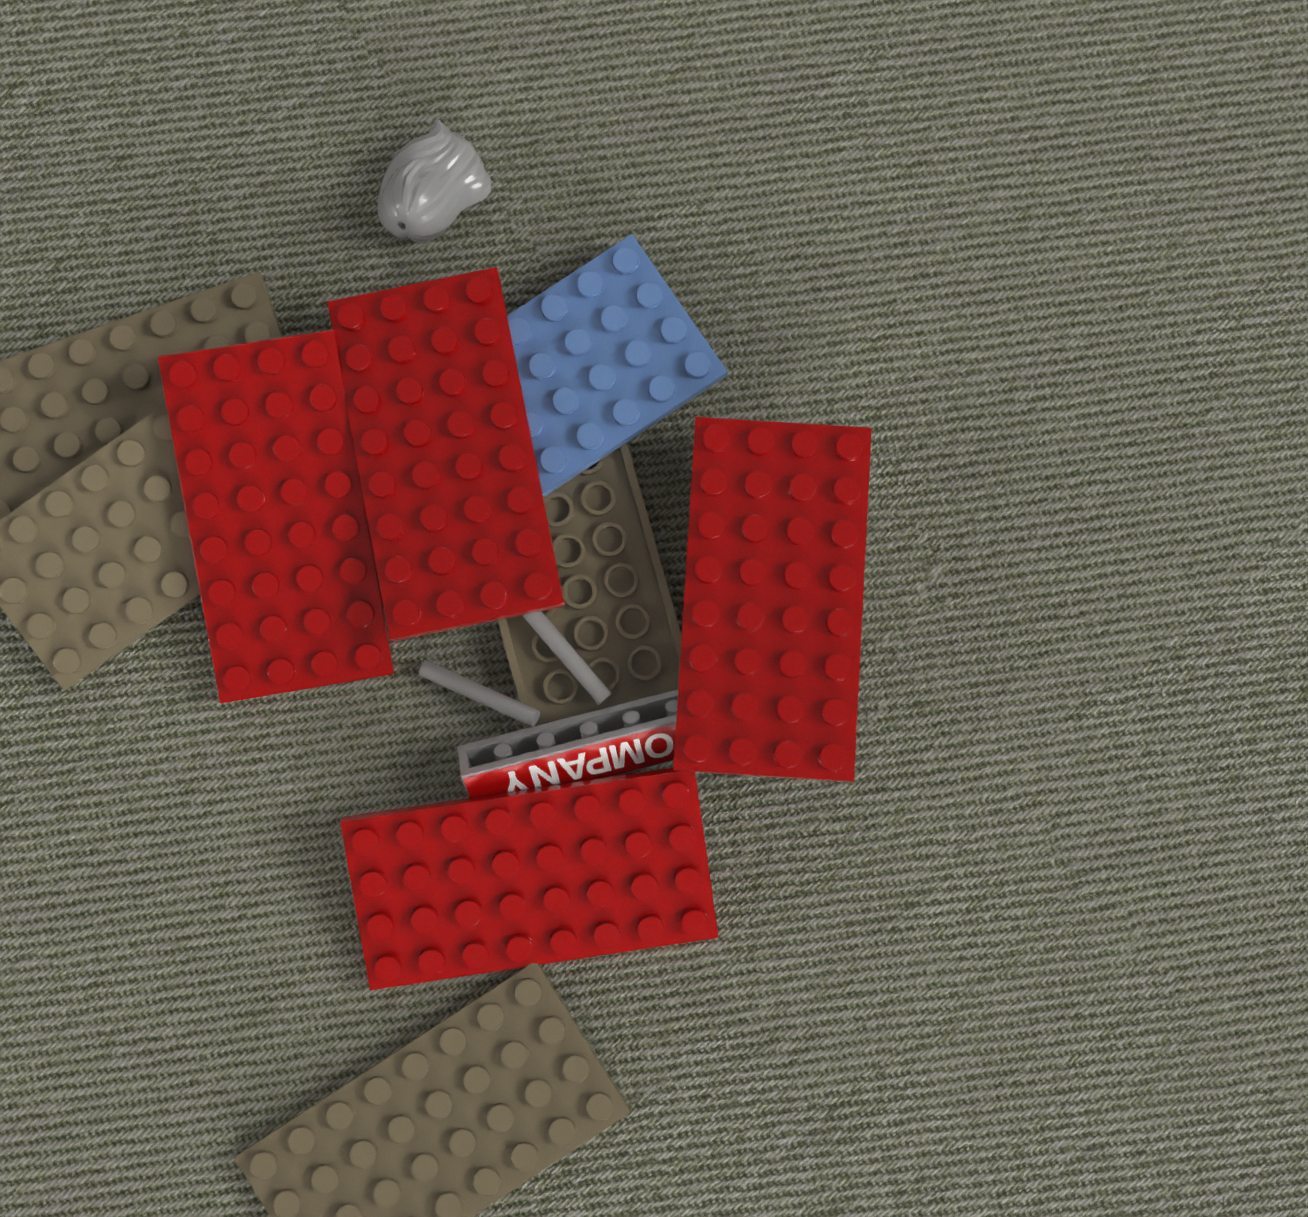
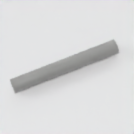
[522,611,612,705]
[419,660,540,727]

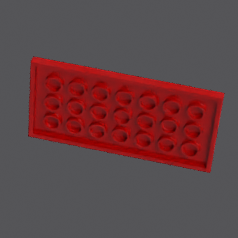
[327,267,565,642]
[158,330,395,704]
[673,417,872,782]
[340,768,719,990]

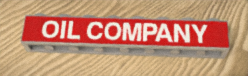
[457,689,678,798]

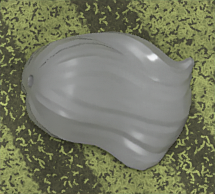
[377,119,491,243]

